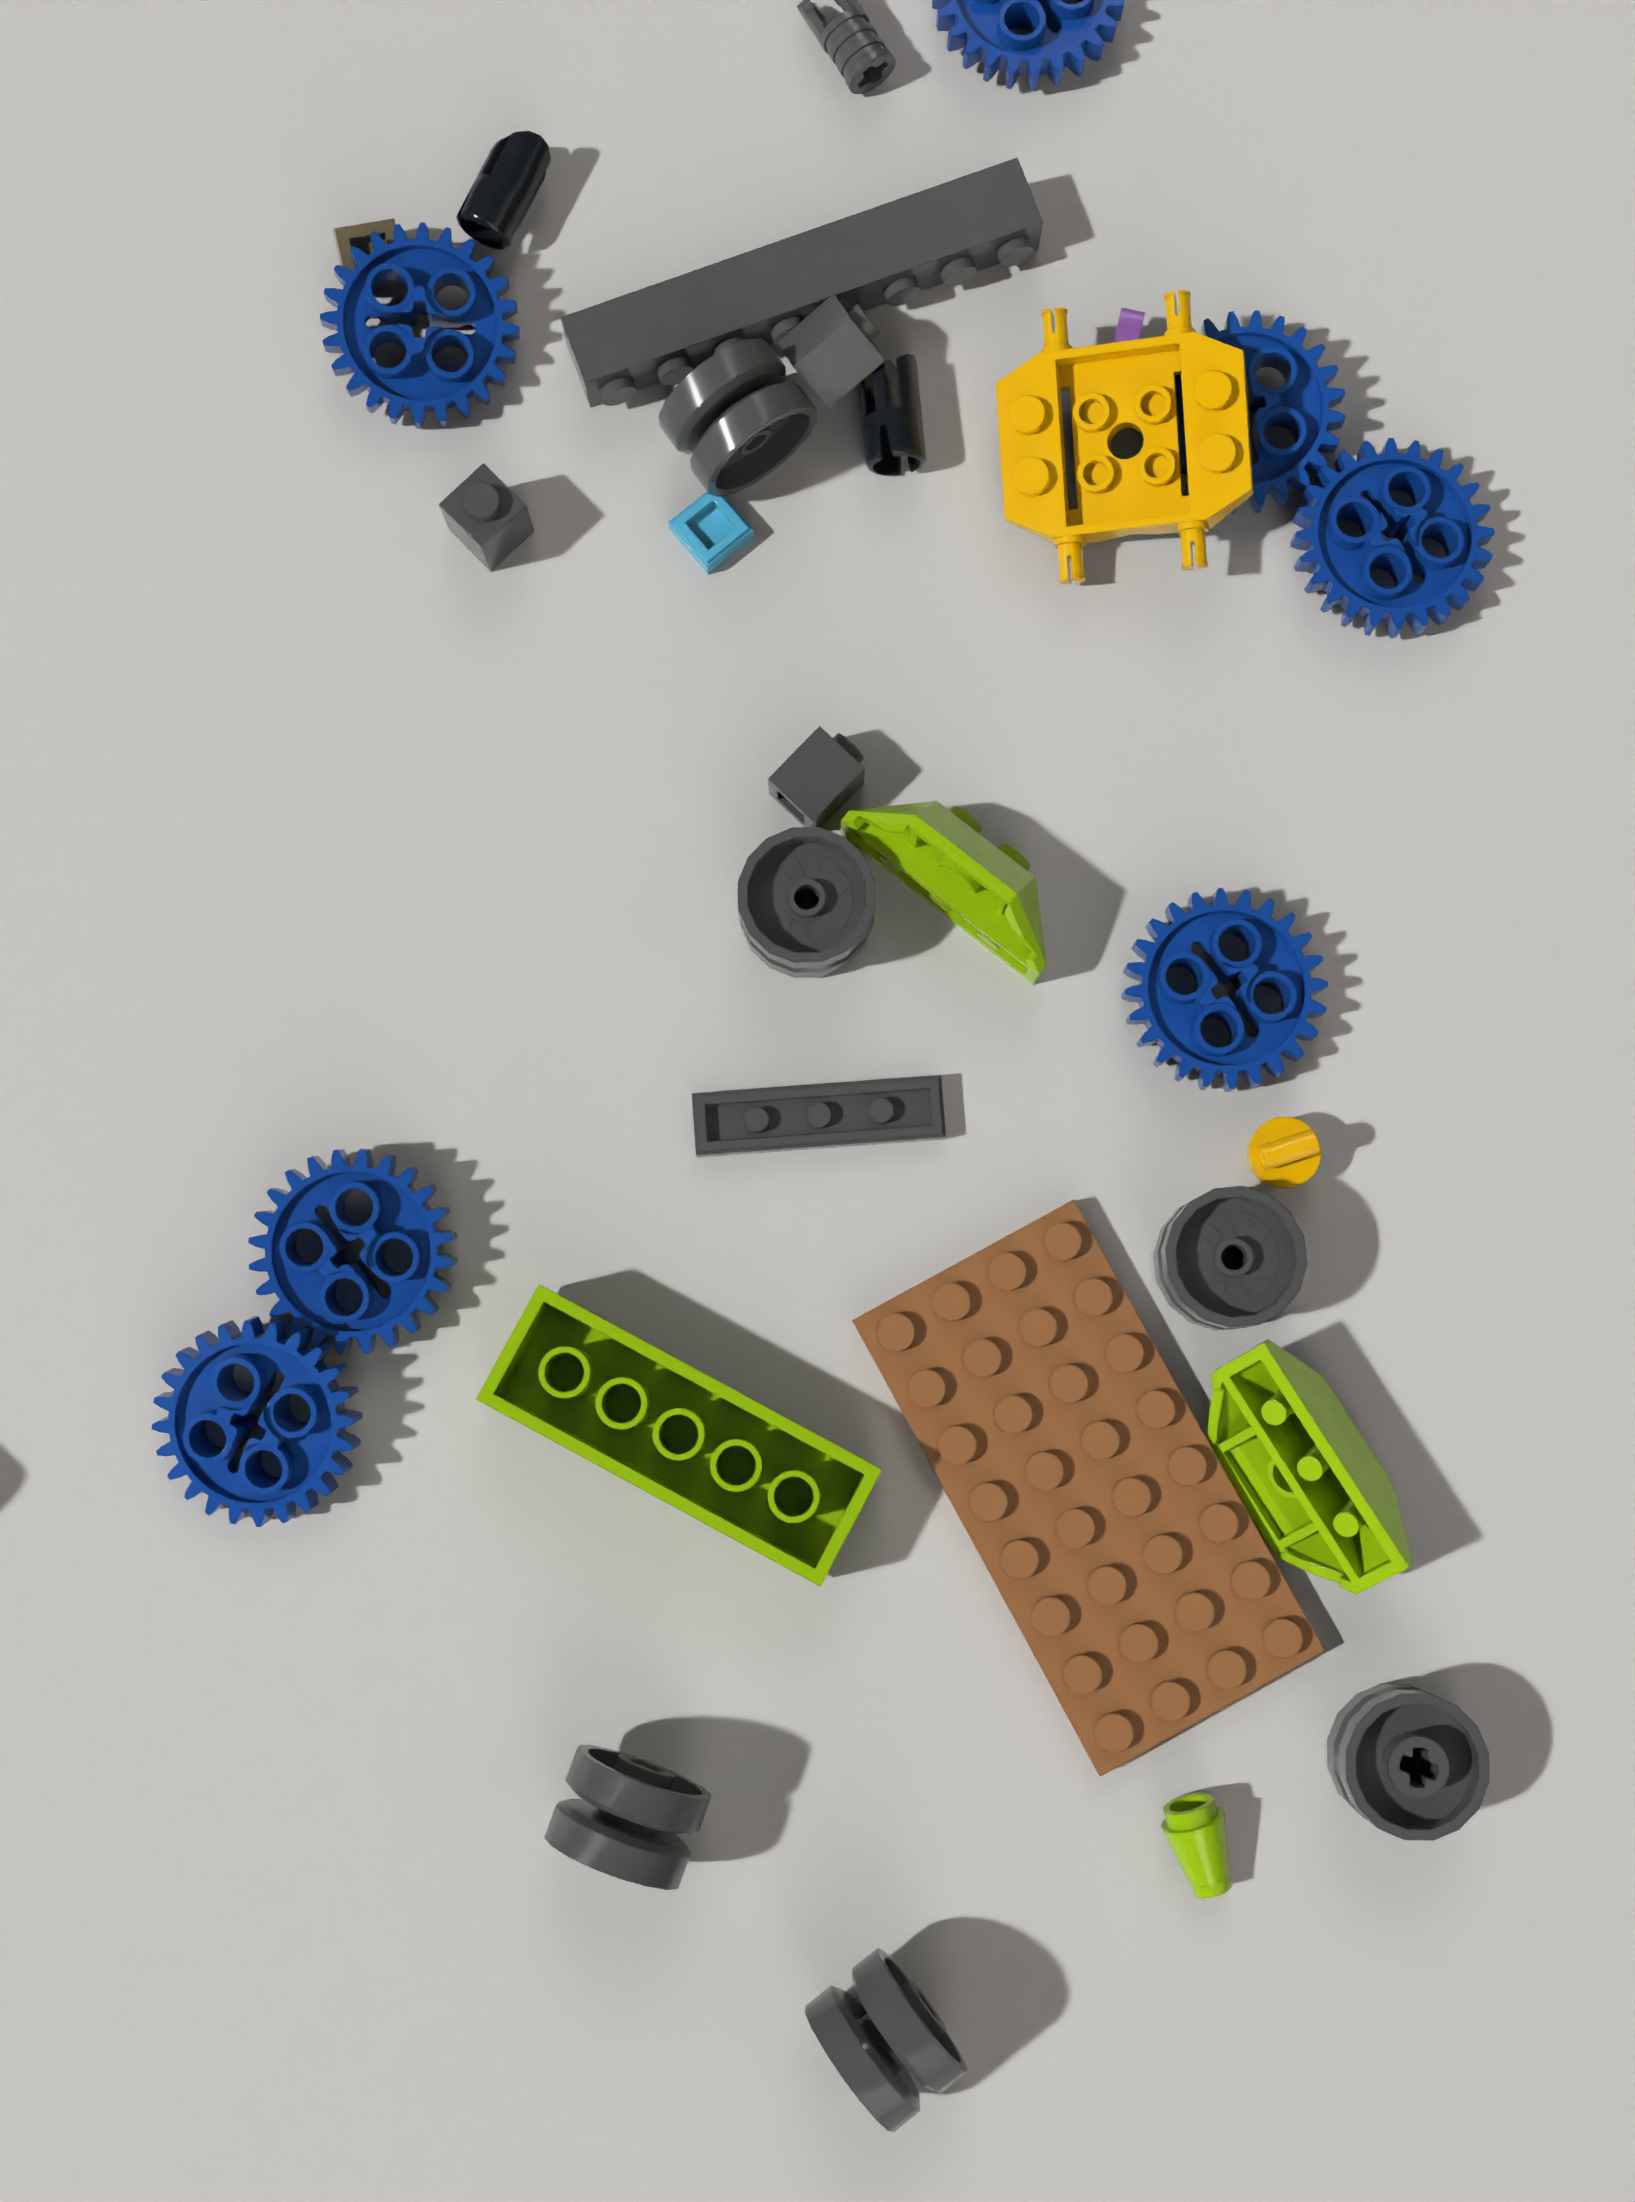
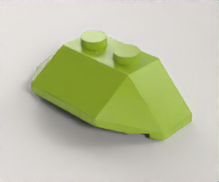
[840,801,1047,985]
[1207,1339,1413,1595]

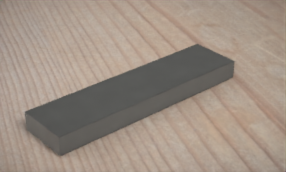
[692,1075,946,1158]

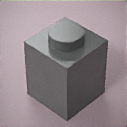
[778,293,885,409]
[439,463,534,572]
[768,726,865,828]

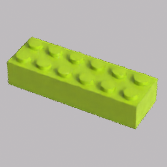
[476,1284,882,1587]

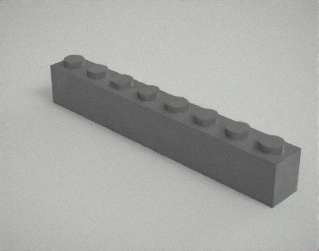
[560,157,1043,408]

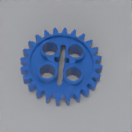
[932,0,1125,91]
[320,222,520,429]
[1175,310,1346,514]
[1290,438,1495,638]
[1121,888,1328,1092]
[248,1149,458,1354]
[152,1316,363,1527]

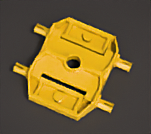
[996,290,1254,584]

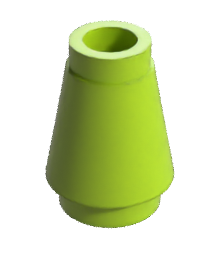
[1161,1792,1232,1898]

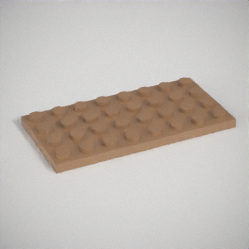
[852,1200,1325,1777]

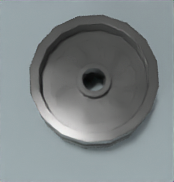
[658,338,817,497]
[738,827,876,978]
[1153,1186,1307,1331]
[1327,1683,1490,1841]
[544,1745,712,1890]
[805,1948,968,2132]

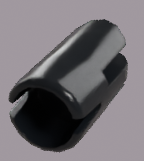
[456,131,551,250]
[858,354,926,476]

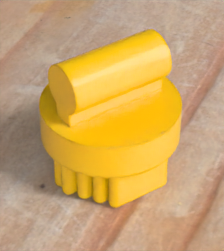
[1247,1117,1321,1189]

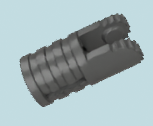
[797,0,896,94]

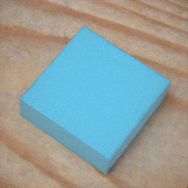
[668,492,754,574]

